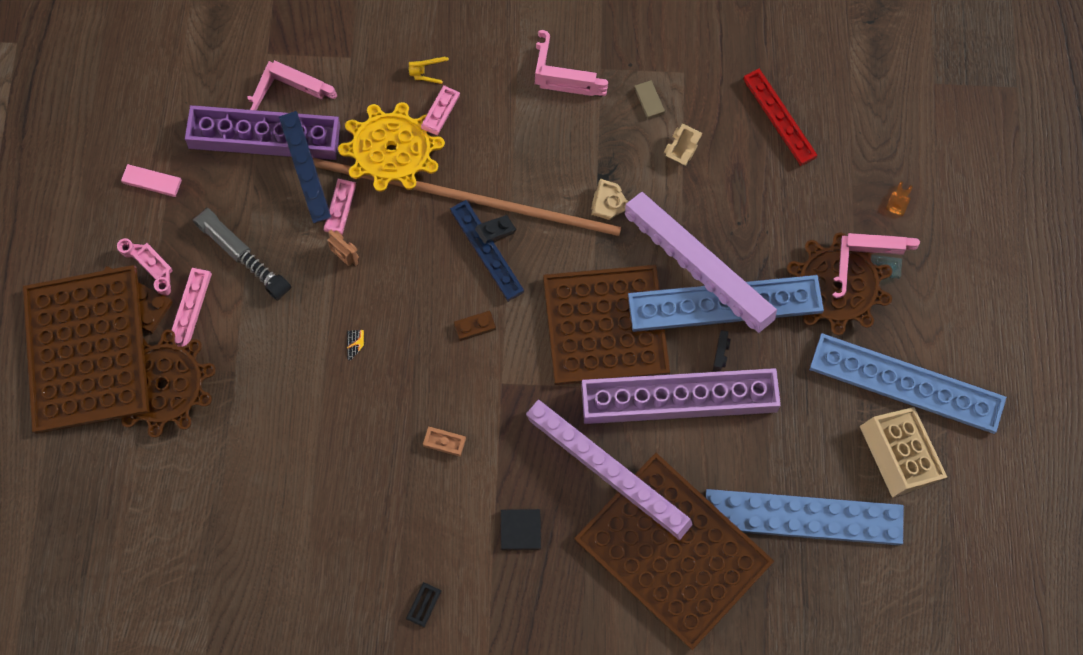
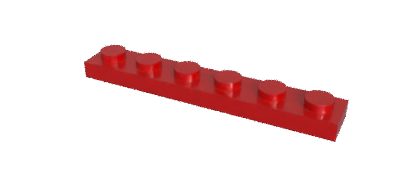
[743,68,817,166]

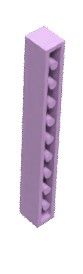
[625,192,777,333]
[526,399,692,540]

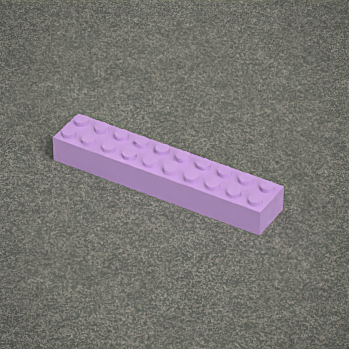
[581,368,781,424]

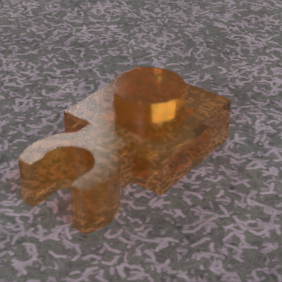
[886,181,913,216]

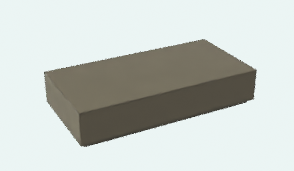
[634,80,665,119]

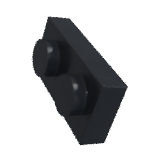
[475,215,517,244]
[712,330,731,372]

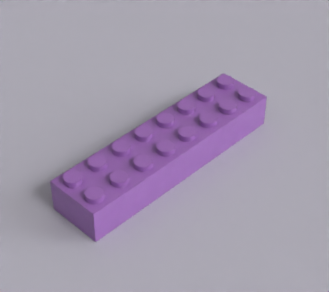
[185,105,340,160]

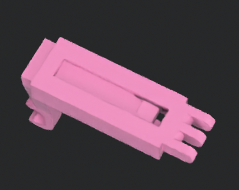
[535,30,608,96]
[247,60,337,110]
[832,233,920,298]

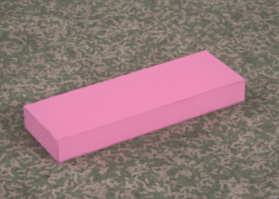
[421,85,460,136]
[121,164,182,197]
[324,179,356,235]

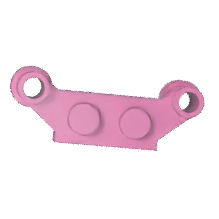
[117,238,173,296]

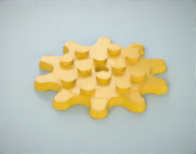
[338,102,445,192]

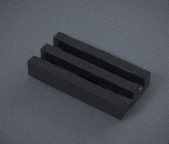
[406,582,442,628]

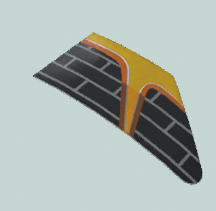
[347,330,364,360]

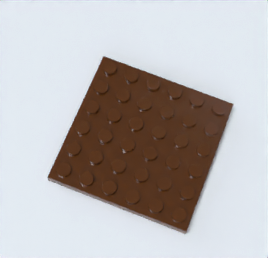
[543,265,670,385]

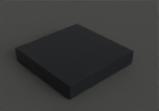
[501,509,541,550]

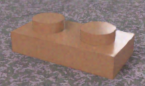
[423,426,466,457]

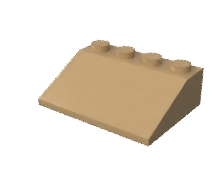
[860,407,947,497]

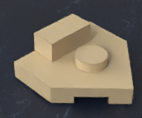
[591,179,629,220]

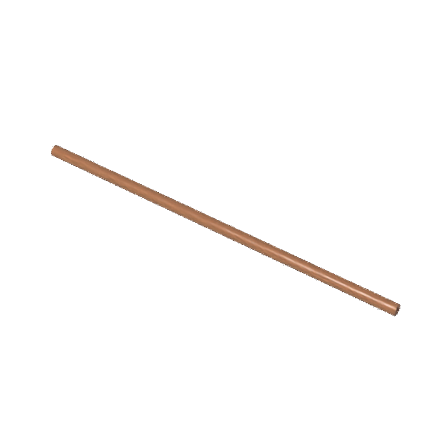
[313,158,621,236]

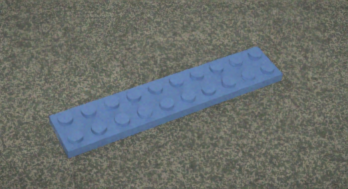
[628,275,824,332]
[809,333,1006,434]
[705,489,903,545]

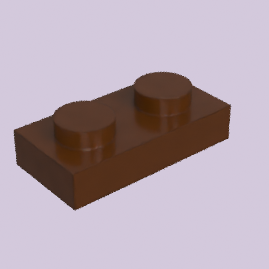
[454,311,496,341]

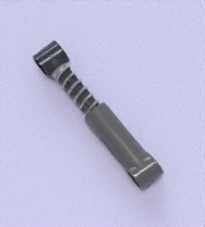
[193,207,292,301]

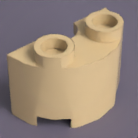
[664,123,702,166]

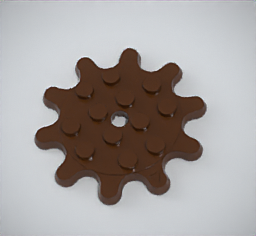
[787,232,893,335]
[121,329,216,438]

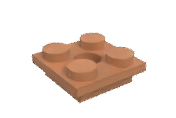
[327,230,359,266]

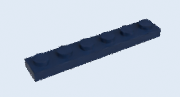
[279,111,332,224]
[450,200,524,301]

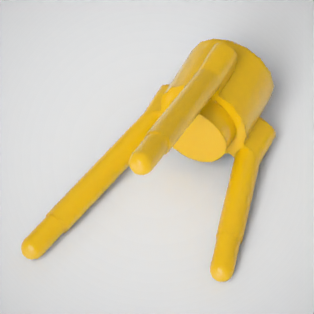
[409,57,449,84]

